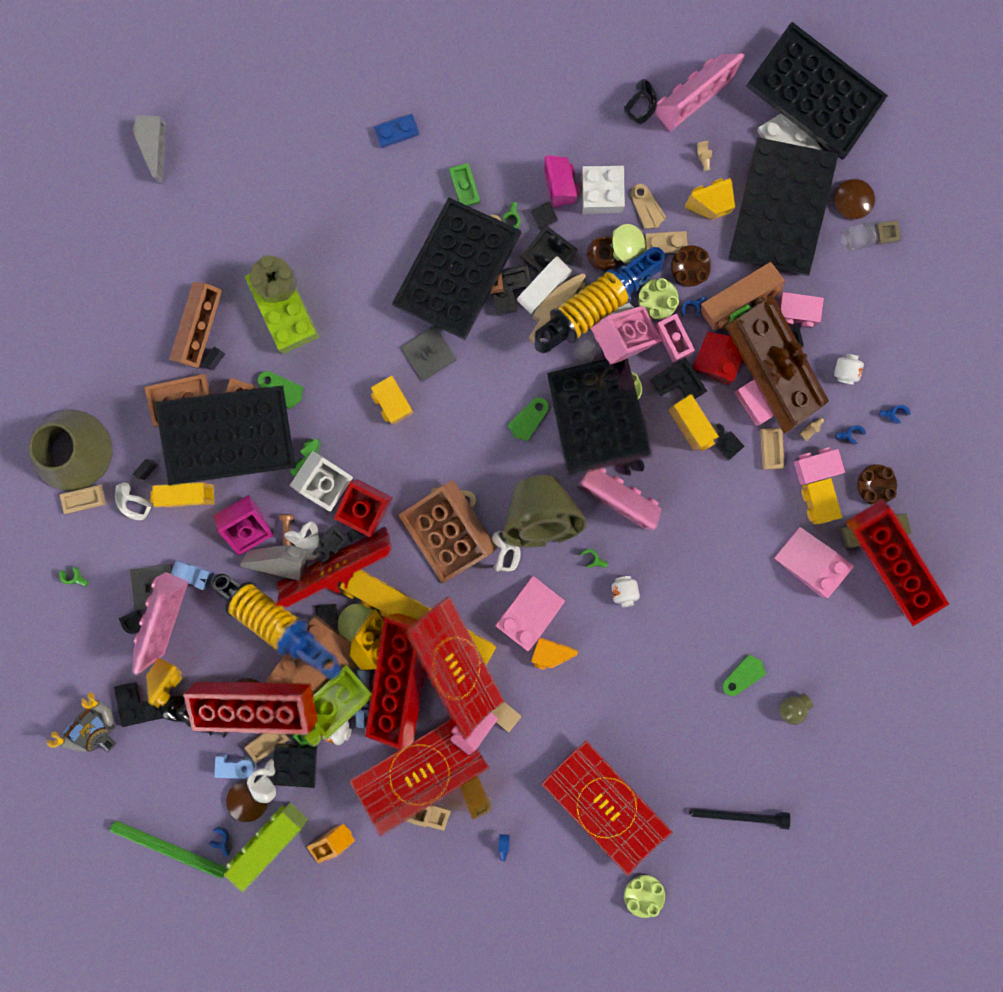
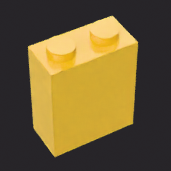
[668,394,719,451]
[150,483,215,508]

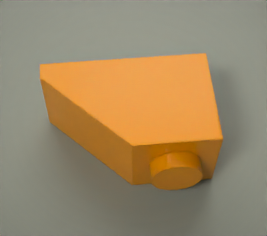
[531,637,578,670]
[307,823,355,864]

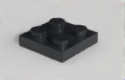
[273,743,317,788]

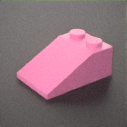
[591,305,663,365]
[774,527,854,599]
[495,576,565,651]

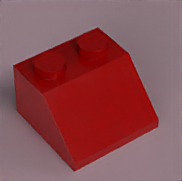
[692,332,743,385]
[334,479,393,537]

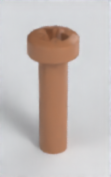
[279,514,294,546]

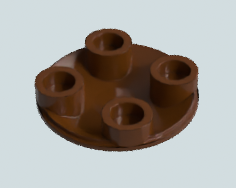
[833,179,875,220]
[671,245,711,287]
[857,464,897,505]
[226,780,267,822]

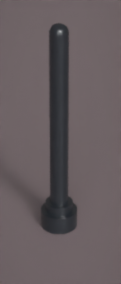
[689,808,790,830]

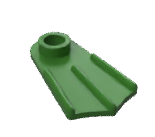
[258,371,304,409]
[508,397,549,441]
[723,654,766,696]

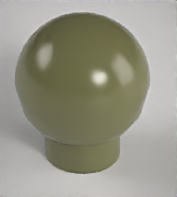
[779,693,814,725]

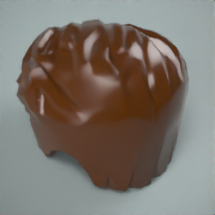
[586,236,618,271]

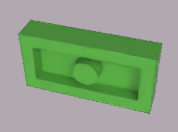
[449,163,481,207]

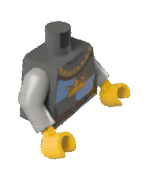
[47,692,117,753]

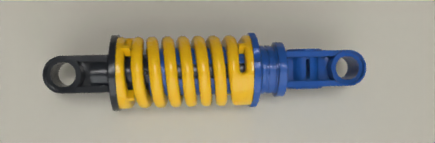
[534,247,665,353]
[211,573,341,679]

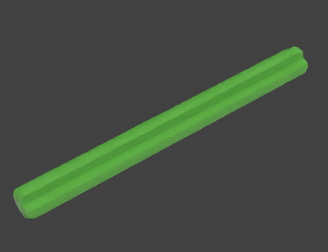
[110,821,227,879]

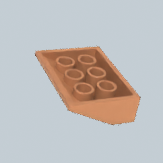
[398,480,498,584]
[264,616,357,695]

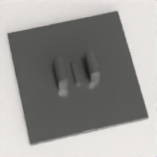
[401,326,457,381]
[130,564,172,610]

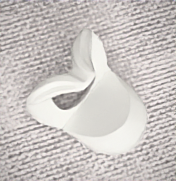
[115,482,153,520]
[284,521,322,561]
[492,531,521,572]
[247,759,276,803]

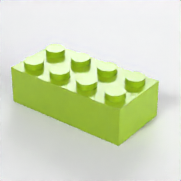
[244,274,320,354]
[224,802,308,892]

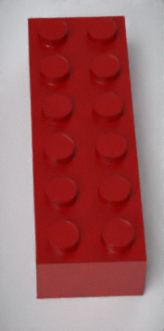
[845,499,950,626]
[365,613,426,750]
[184,682,318,734]

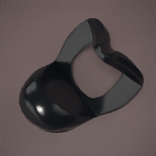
[624,79,657,124]
[161,696,191,727]

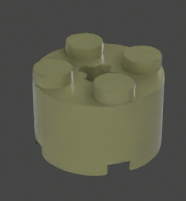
[249,255,296,303]

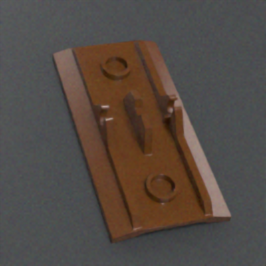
[725,295,829,433]

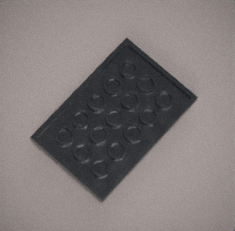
[746,22,888,160]
[728,137,839,276]
[392,197,522,340]
[547,358,653,476]
[155,385,296,486]

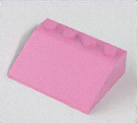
[655,53,744,132]
[577,468,662,530]
[133,572,189,674]

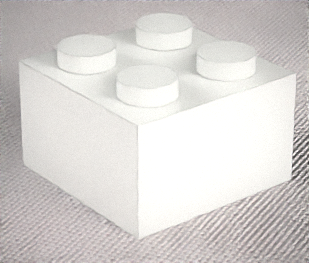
[581,166,625,214]
[290,451,353,512]

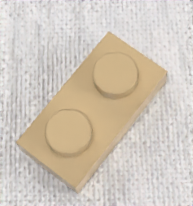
[645,231,687,255]

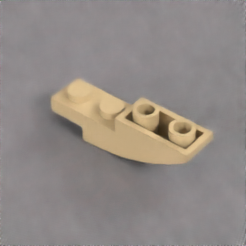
[529,273,587,343]
[406,804,451,831]

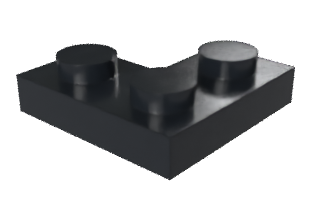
[492,265,532,316]
[650,357,707,399]
[114,682,164,727]

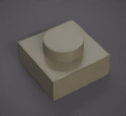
[875,220,901,245]

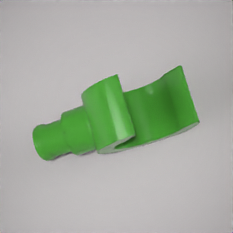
[502,202,520,229]
[580,549,608,568]
[59,567,89,587]

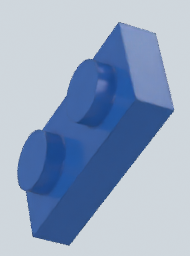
[374,114,419,148]

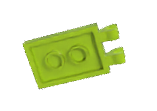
[305,665,372,746]

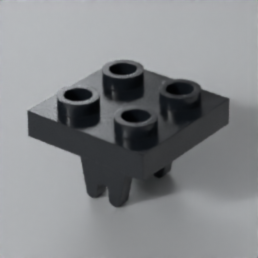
[521,225,578,273]

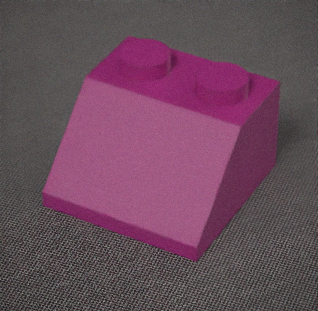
[543,155,580,208]
[213,495,274,556]

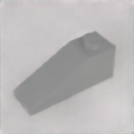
[132,115,166,183]
[240,545,307,581]

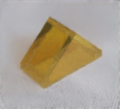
[460,776,492,820]

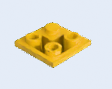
[685,178,735,220]
[350,610,384,671]
[146,657,182,708]

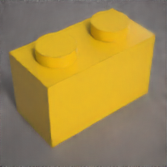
[370,376,414,425]
[801,478,842,524]

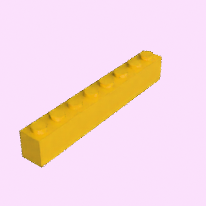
[339,569,497,665]

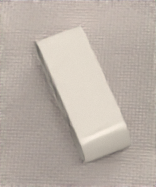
[517,256,572,314]

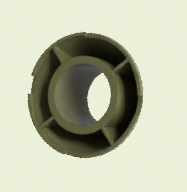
[29,410,112,491]
[503,475,587,548]

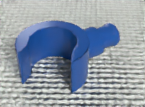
[680,296,707,318]
[879,405,911,424]
[835,425,866,444]
[209,827,230,857]
[498,834,510,861]

